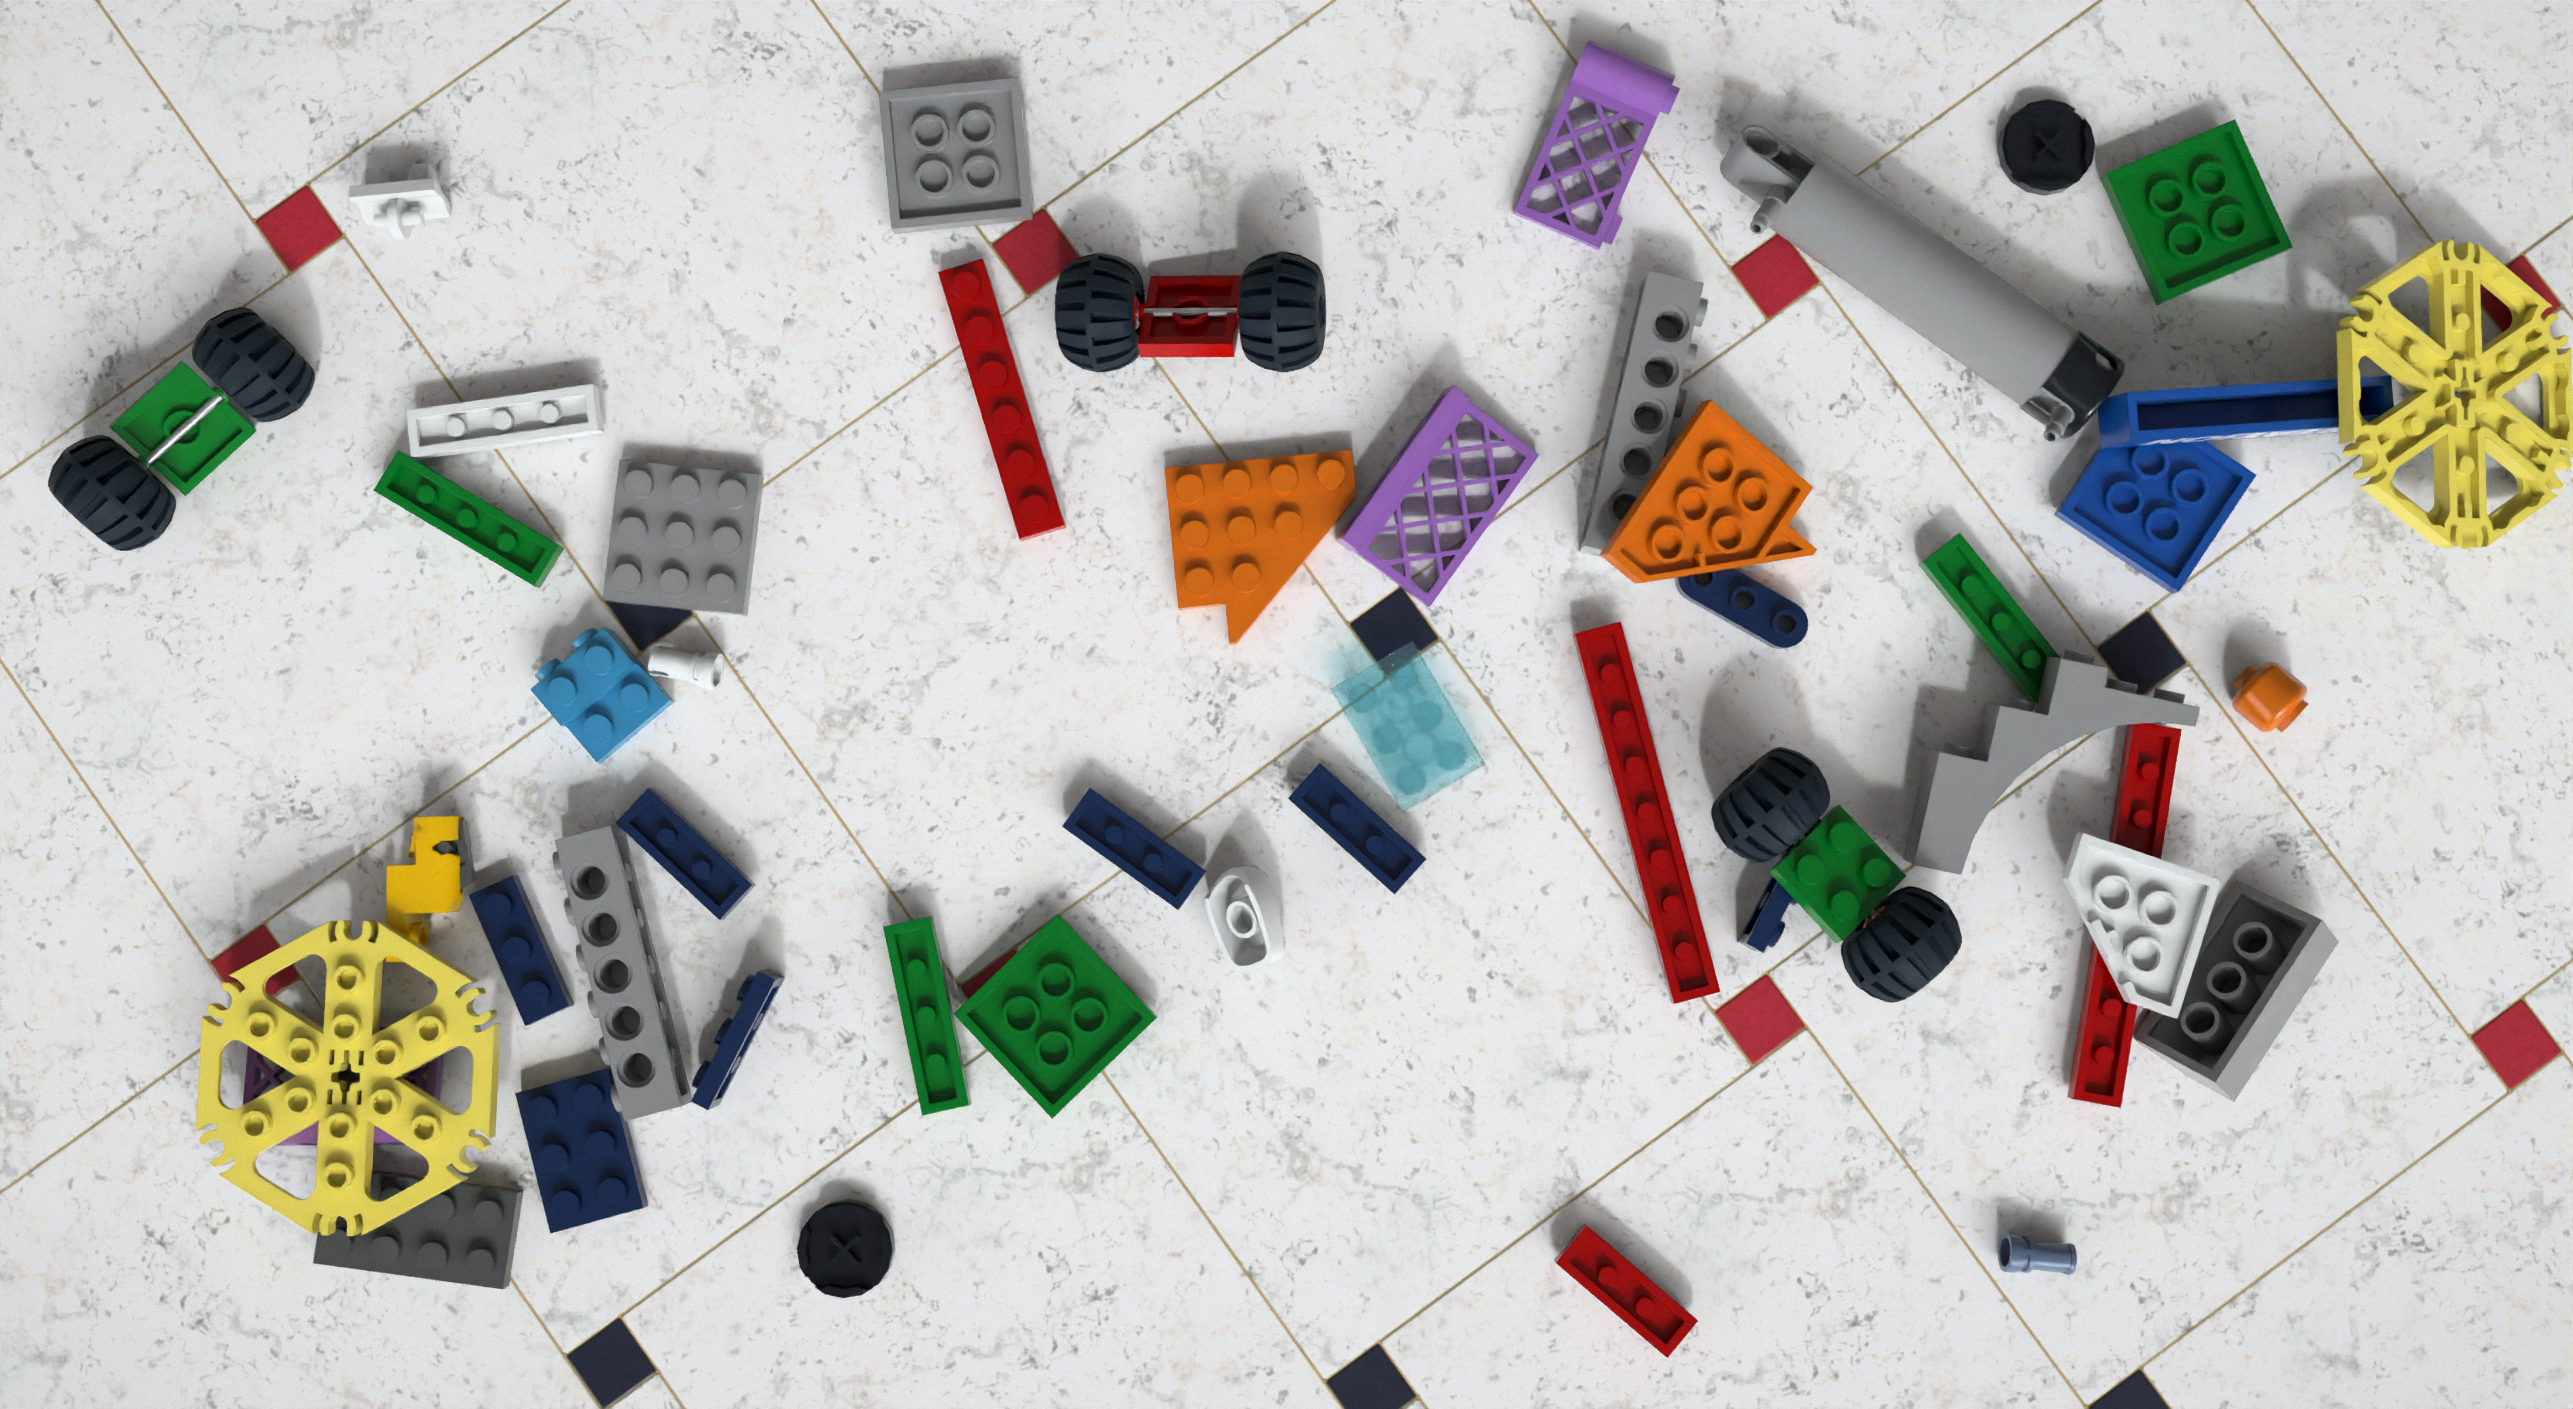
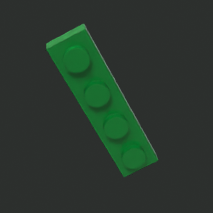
[373,450,564,588]
[1918,533,2061,709]
[883,916,972,1116]

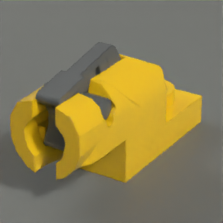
[386,816,476,962]

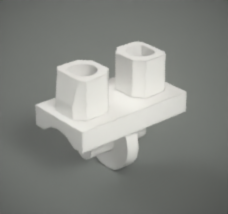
[349,163,451,240]

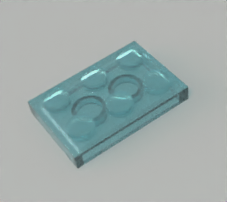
[1331,641,1485,813]

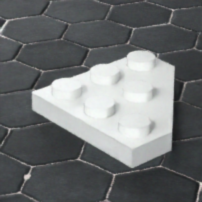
[2062,833,2222,1018]

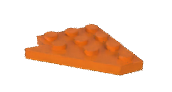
[1599,400,1817,583]
[1165,449,1357,645]

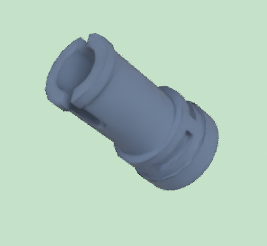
[1998,1233,2077,1275]

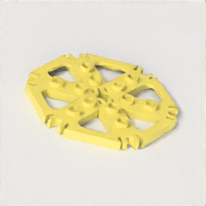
[2336,240,2573,549]
[196,920,501,1236]

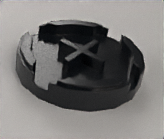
[1997,99,2095,196]
[797,1199,895,1298]

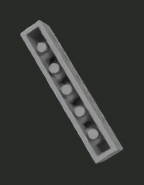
[1579,270,1708,557]
[553,825,692,1122]

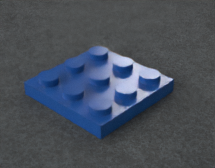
[2054,442,2256,594]

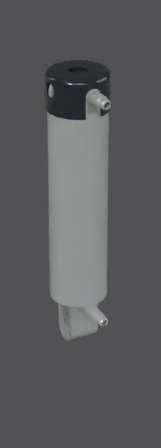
[1720,125,2125,442]

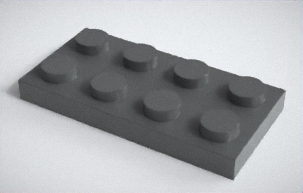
[313,1170,524,1289]

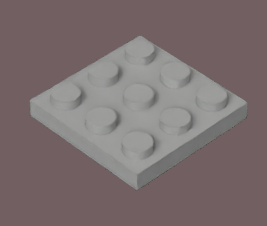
[878,77,1034,234]
[602,460,764,616]

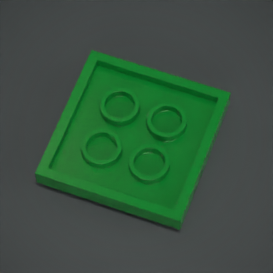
[2100,119,2293,305]
[954,914,1158,1119]

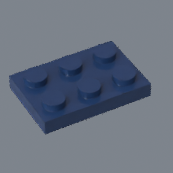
[515,1067,648,1234]

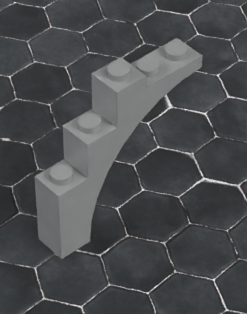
[1903,650,2200,875]

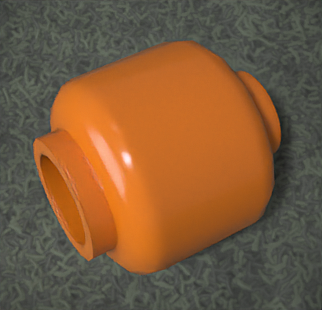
[2232,662,2309,732]

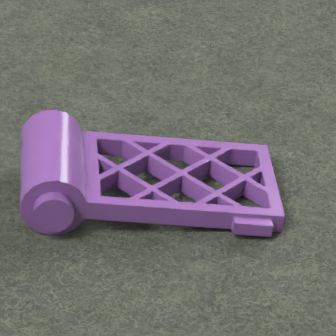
[1513,39,1680,250]

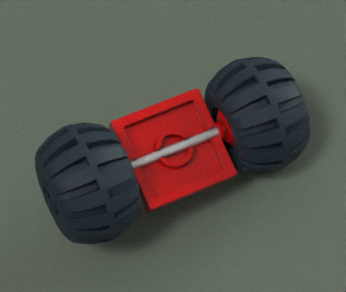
[1055,252,1326,372]

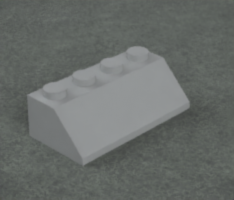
[2133,880,2339,1102]

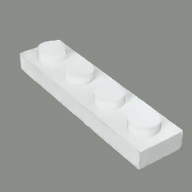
[405,384,604,460]

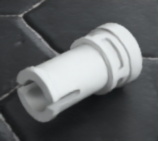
[648,646,724,691]

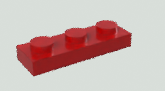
[1554,1223,1698,1358]

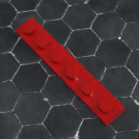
[938,258,1066,542]

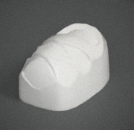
[1204,865,1286,973]

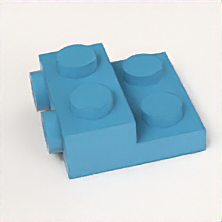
[530,627,674,763]

